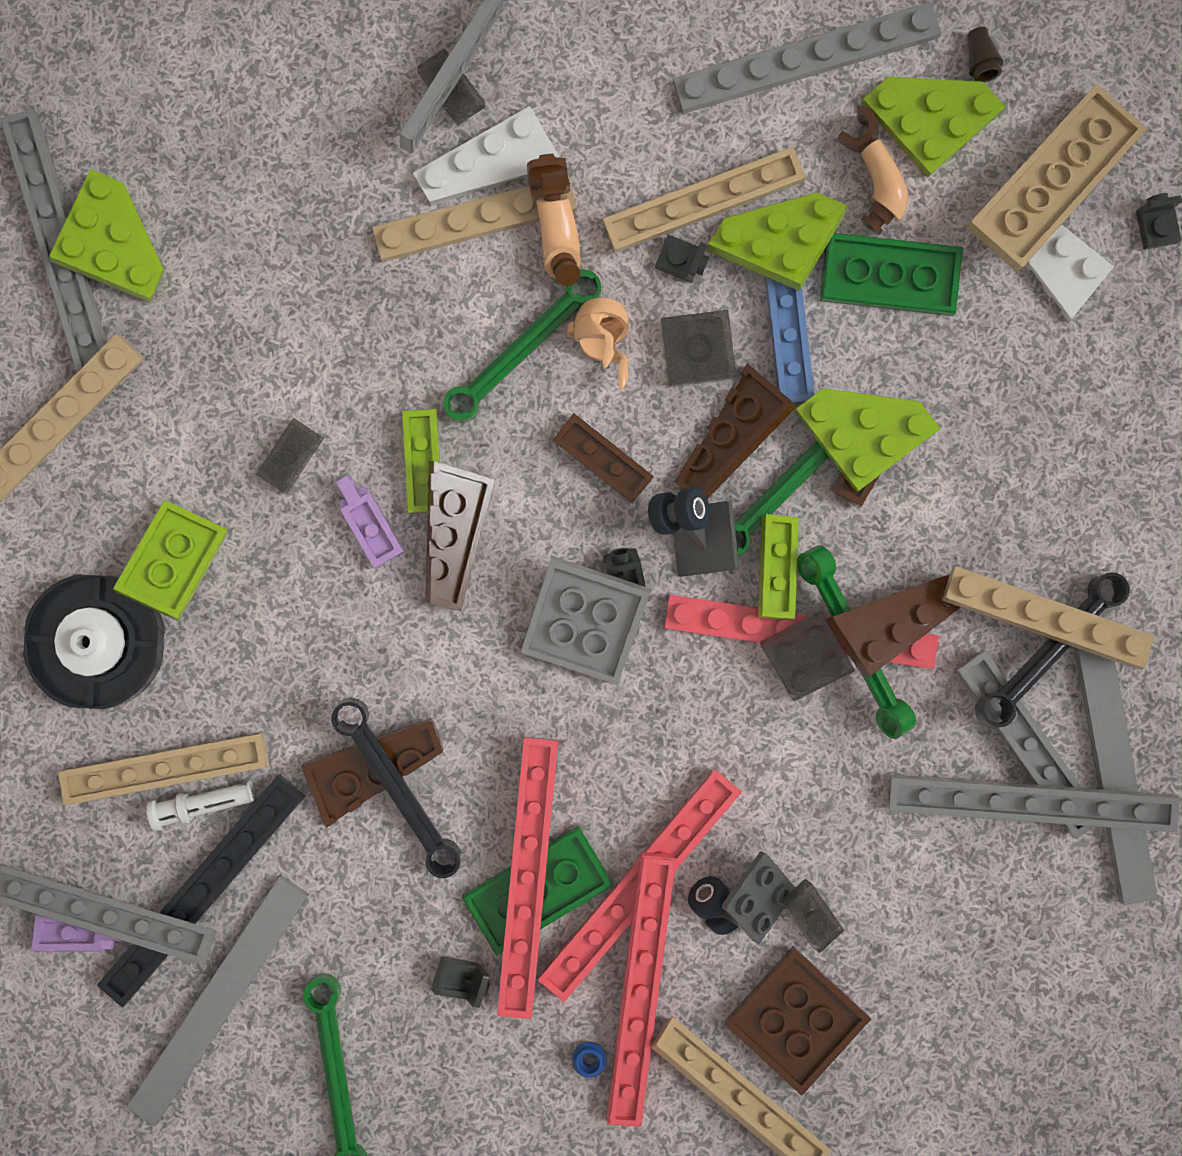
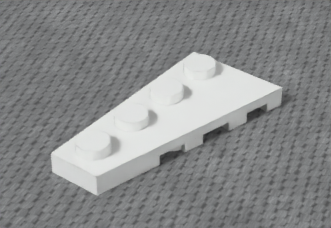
[413,106,560,205]
[1025,225,1114,321]

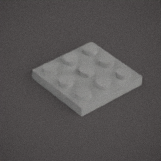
[521,556,651,685]

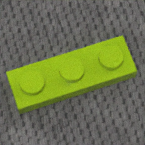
[402,409,441,514]
[758,514,799,620]

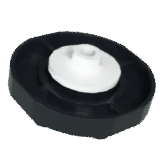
[23,574,165,709]

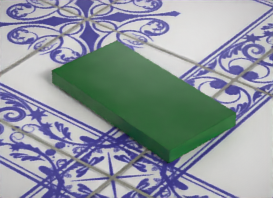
[820,233,963,316]
[462,825,614,956]

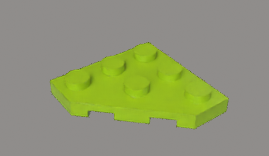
[861,77,1006,177]
[49,169,164,303]
[708,192,847,291]
[794,388,941,492]

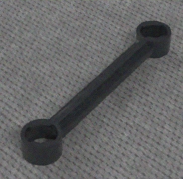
[975,572,1130,728]
[331,697,461,878]

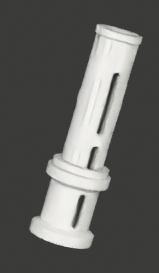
[147,780,257,831]

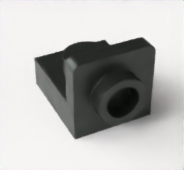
[1136,193,1182,250]
[655,234,709,283]
[603,547,646,587]

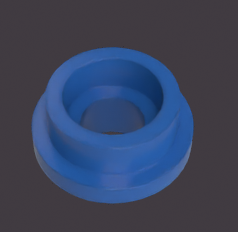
[572,1042,606,1078]

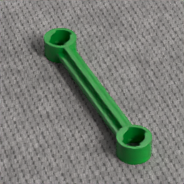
[444,270,601,423]
[734,441,829,556]
[797,545,916,739]
[303,973,368,1156]

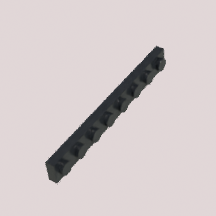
[97,774,306,1008]

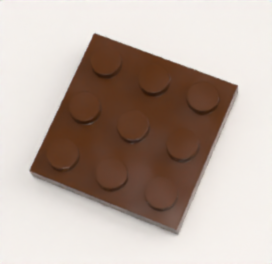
[724,946,871,1096]

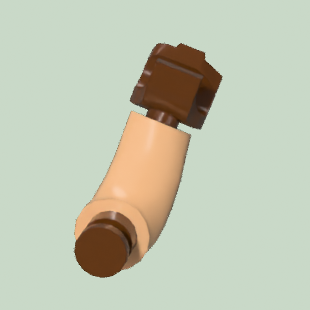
[838,106,909,235]
[527,153,581,286]

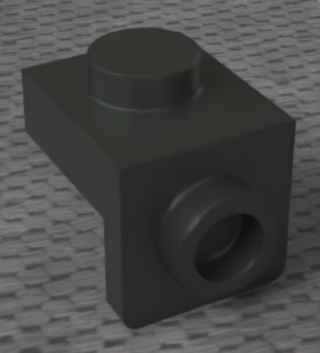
[431,956,490,1008]

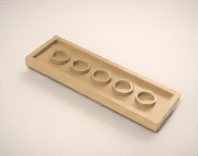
[966,84,1147,273]

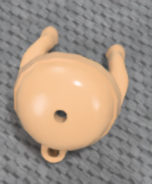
[566,297,629,390]

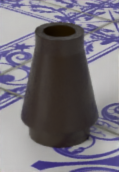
[967,27,1003,83]

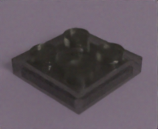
[660,310,737,387]
[760,610,855,702]

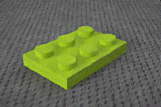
[113,500,228,622]

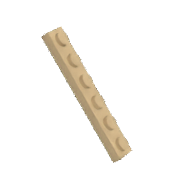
[603,147,805,253]
[372,175,577,262]
[0,334,145,501]
[942,566,1154,670]
[58,732,270,806]
[651,1017,831,1156]

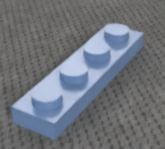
[765,276,814,404]

